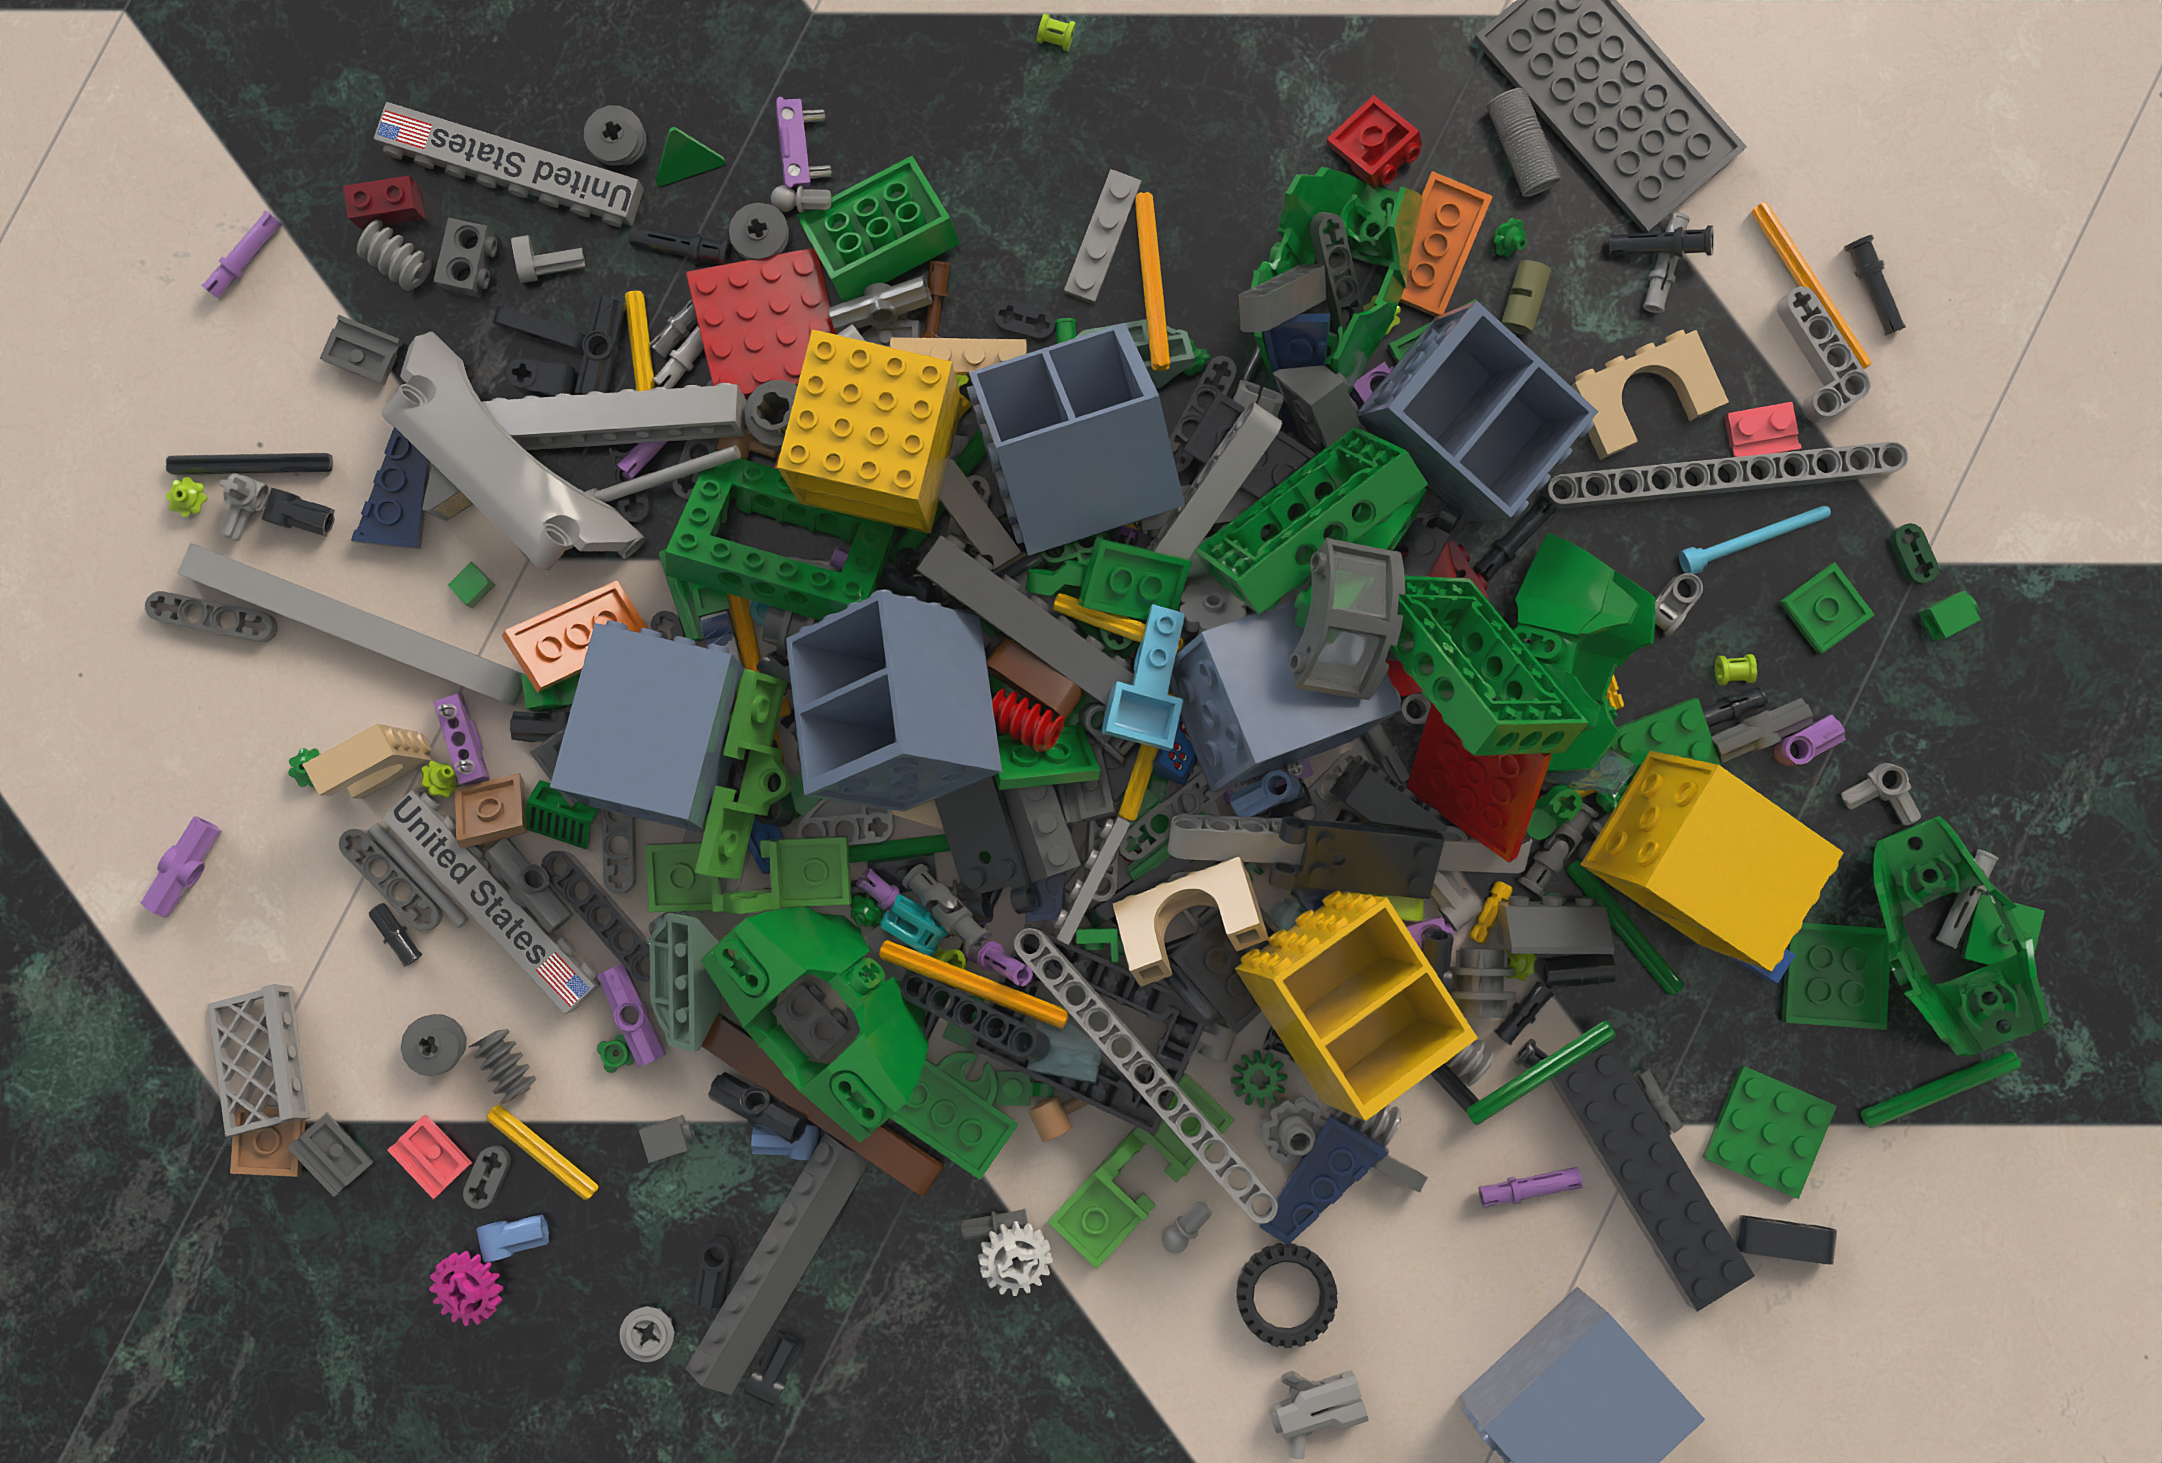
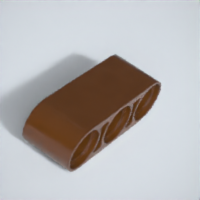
[986,637,1084,721]

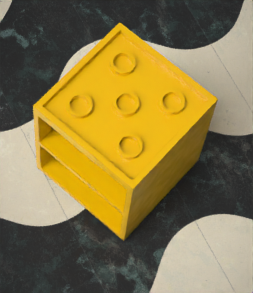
[777,329,963,534]
[1581,750,1844,972]
[1234,890,1478,1121]

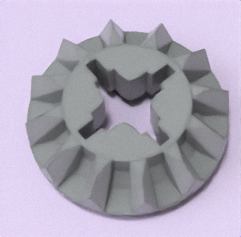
[620,1306,675,1362]

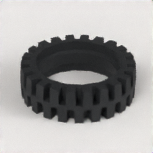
[1236,1243,1338,1348]

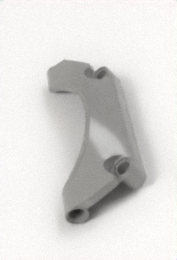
[382,332,645,570]

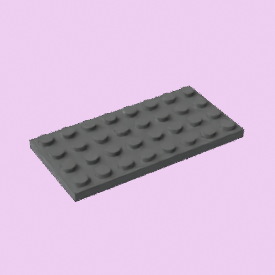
[1473,0,1747,233]

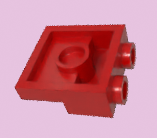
[1326,95,1422,189]

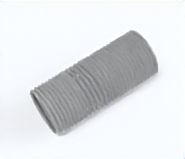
[1486,88,1562,197]

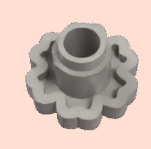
[1179,580,1247,636]
[1260,1096,1327,1164]

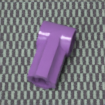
[1774,715,1846,766]

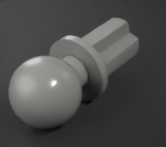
[771,185,832,213]
[1162,1202,1212,1253]

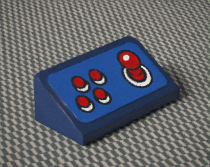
[1153,716,1198,786]

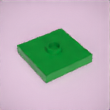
[1779,562,1875,655]
[1960,894,2045,965]

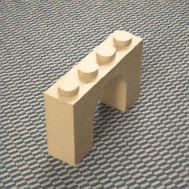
[1571,330,1729,460]
[890,338,1027,376]
[303,724,433,799]
[1113,856,1269,987]

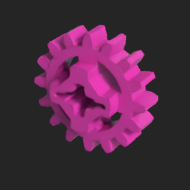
[429,1251,503,1326]

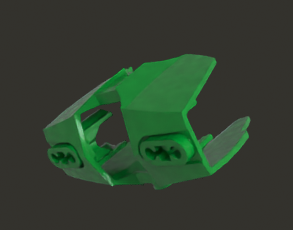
[1251,167,1423,394]
[1493,532,1655,772]
[1873,816,2050,1057]
[701,906,929,1143]

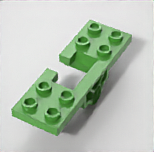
[695,669,792,880]
[645,836,852,914]
[1048,1073,1235,1269]

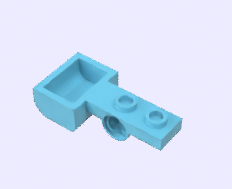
[1102,604,1185,751]

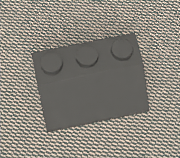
[1273,365,1367,455]
[1002,784,1082,883]
[1497,896,1614,954]

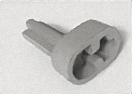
[511,235,586,283]

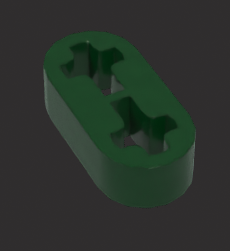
[1890,523,1939,585]

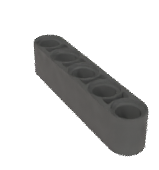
[1238,264,1326,332]

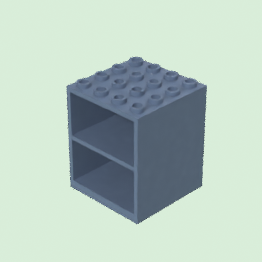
[1356,301,1599,522]
[967,323,1185,556]
[786,590,1002,812]
[1169,600,1402,793]
[550,620,746,833]
[1459,1287,1705,1463]

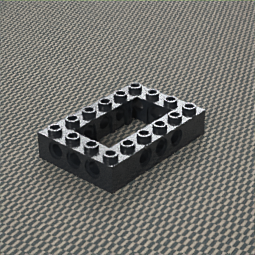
[969,923,1205,1135]

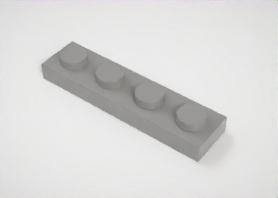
[1064,169,1141,305]
[1053,814,1130,945]

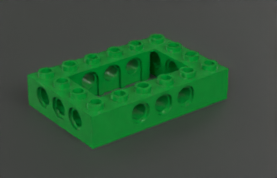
[1194,426,1428,614]
[666,450,900,621]
[1357,576,1588,756]

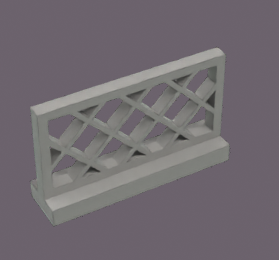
[208,984,311,1137]

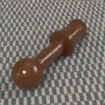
[920,261,950,338]

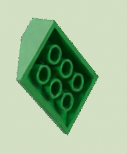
[796,156,960,303]

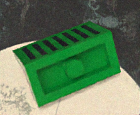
[526,780,602,850]

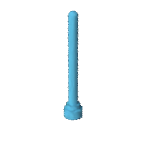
[1679,506,1831,574]

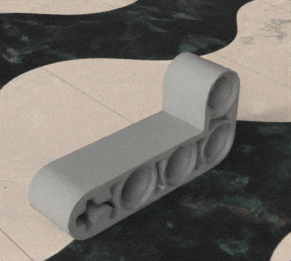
[1777,286,1871,423]

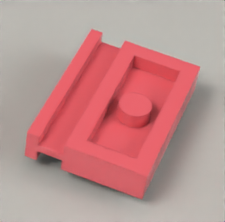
[1724,402,1801,457]
[387,1114,472,1199]

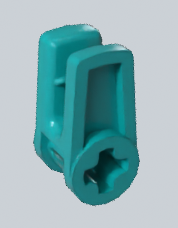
[880,894,949,957]

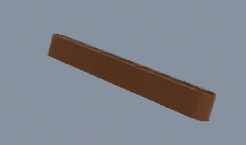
[701,1012,944,1196]

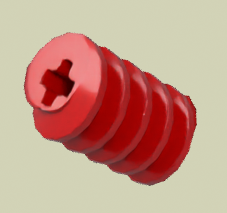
[992,688,1065,753]

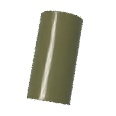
[1501,260,1552,335]

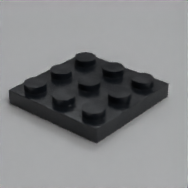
[1169,904,1280,1034]

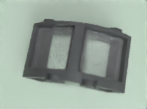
[1289,538,1405,700]

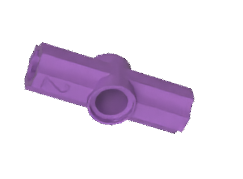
[140,816,222,918]
[597,964,666,1067]

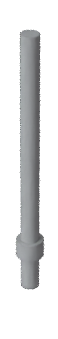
[585,445,741,503]

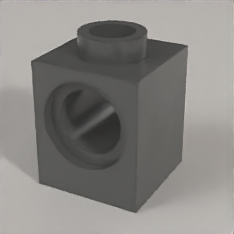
[639,1115,695,1163]

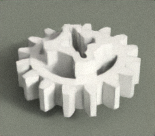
[978,1221,1053,1296]

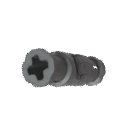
[1517,803,1599,897]
[902,864,991,954]

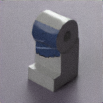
[701,610,743,667]

